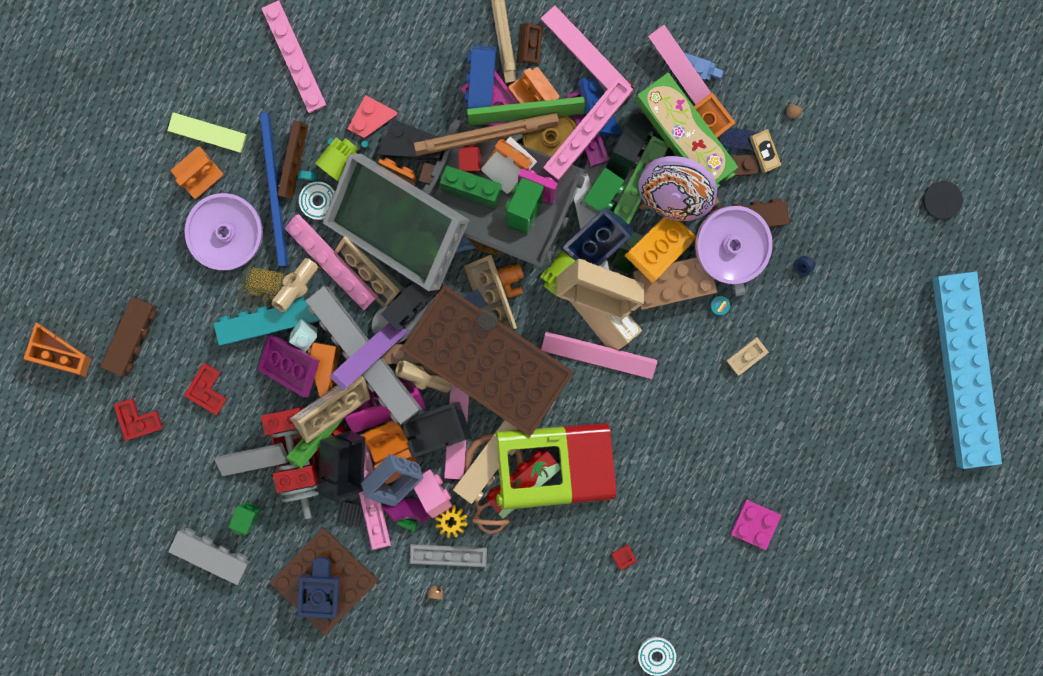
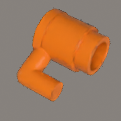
[497,263,524,298]

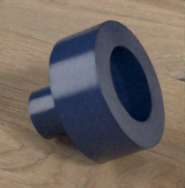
[794,256,814,276]

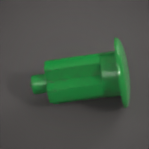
[397,519,419,535]

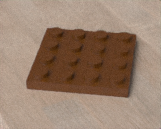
[270,527,378,636]

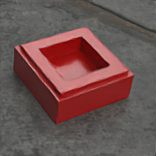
[611,544,637,571]

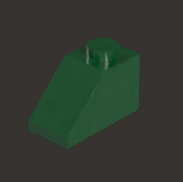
[611,232,644,273]

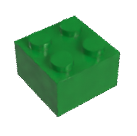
[580,168,625,214]
[504,177,544,234]

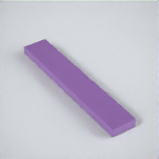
[329,323,408,391]

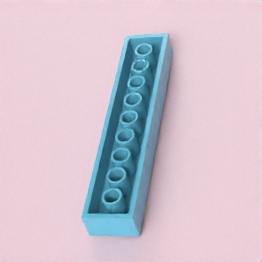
[932,272,1002,469]

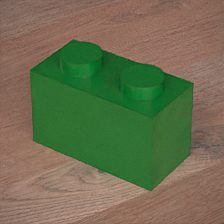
[228,502,262,536]

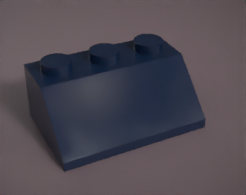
[562,208,633,266]

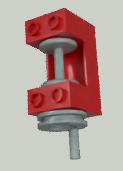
[261,406,321,519]

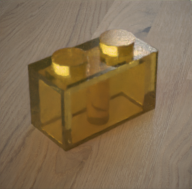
[244,267,288,299]

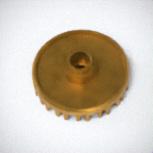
[522,116,577,157]

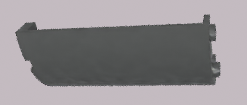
[412,119,585,267]

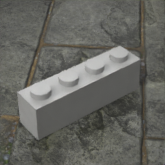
[168,528,251,585]

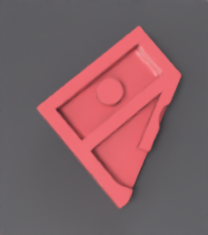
[348,95,398,138]

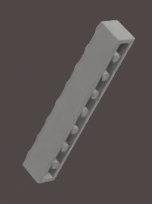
[306,286,422,424]

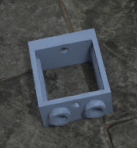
[361,454,423,507]

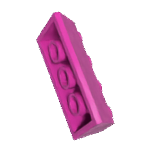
[345,377,425,433]

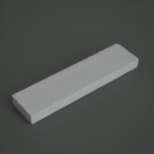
[215,443,288,476]
[410,544,487,567]

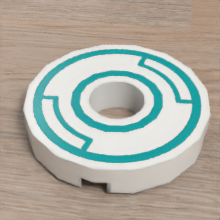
[299,181,335,220]
[638,637,676,676]

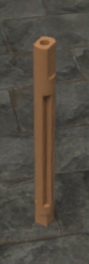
[414,113,559,156]

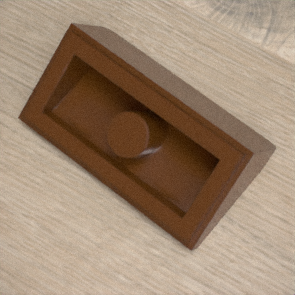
[517,23,543,64]

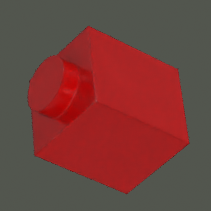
[459,144,482,173]

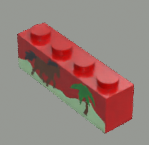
[485,448,561,518]

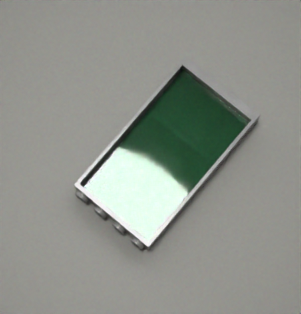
[323,154,469,291]

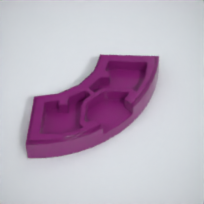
[383,499,431,524]

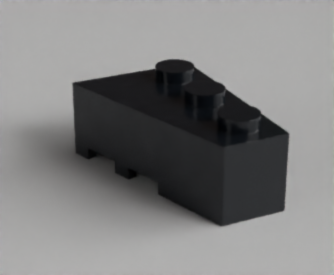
[606,110,655,183]
[378,119,445,161]
[381,270,444,330]

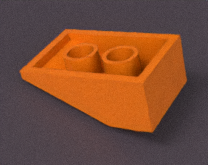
[694,93,736,137]
[308,342,341,397]

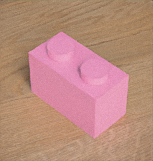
[414,470,452,518]

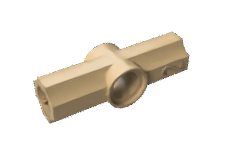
[271,258,318,312]
[395,360,452,393]

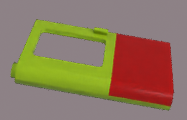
[496,423,616,510]

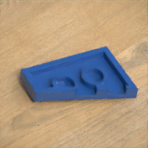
[578,78,622,137]

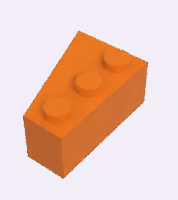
[24,323,91,377]

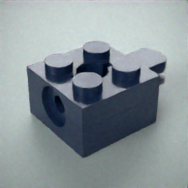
[297,556,341,619]

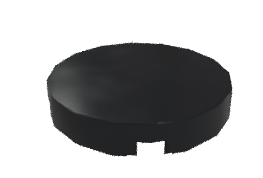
[923,181,963,220]

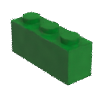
[440,166,502,209]

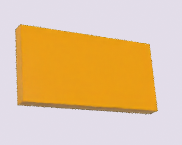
[625,217,696,283]

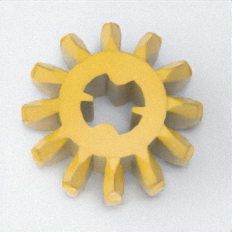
[435,505,468,538]

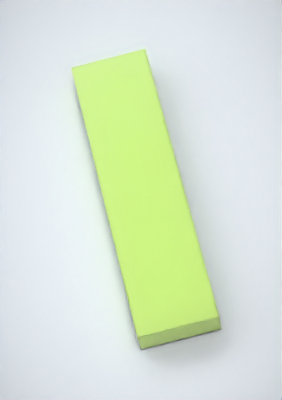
[167,113,247,153]

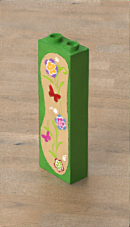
[634,73,738,188]

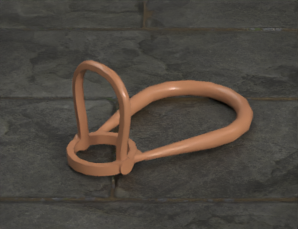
[465,433,524,534]

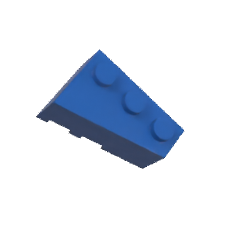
[465,45,497,109]

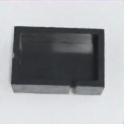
[401,402,472,458]
[319,431,365,502]

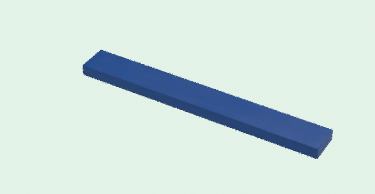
[260,112,289,267]

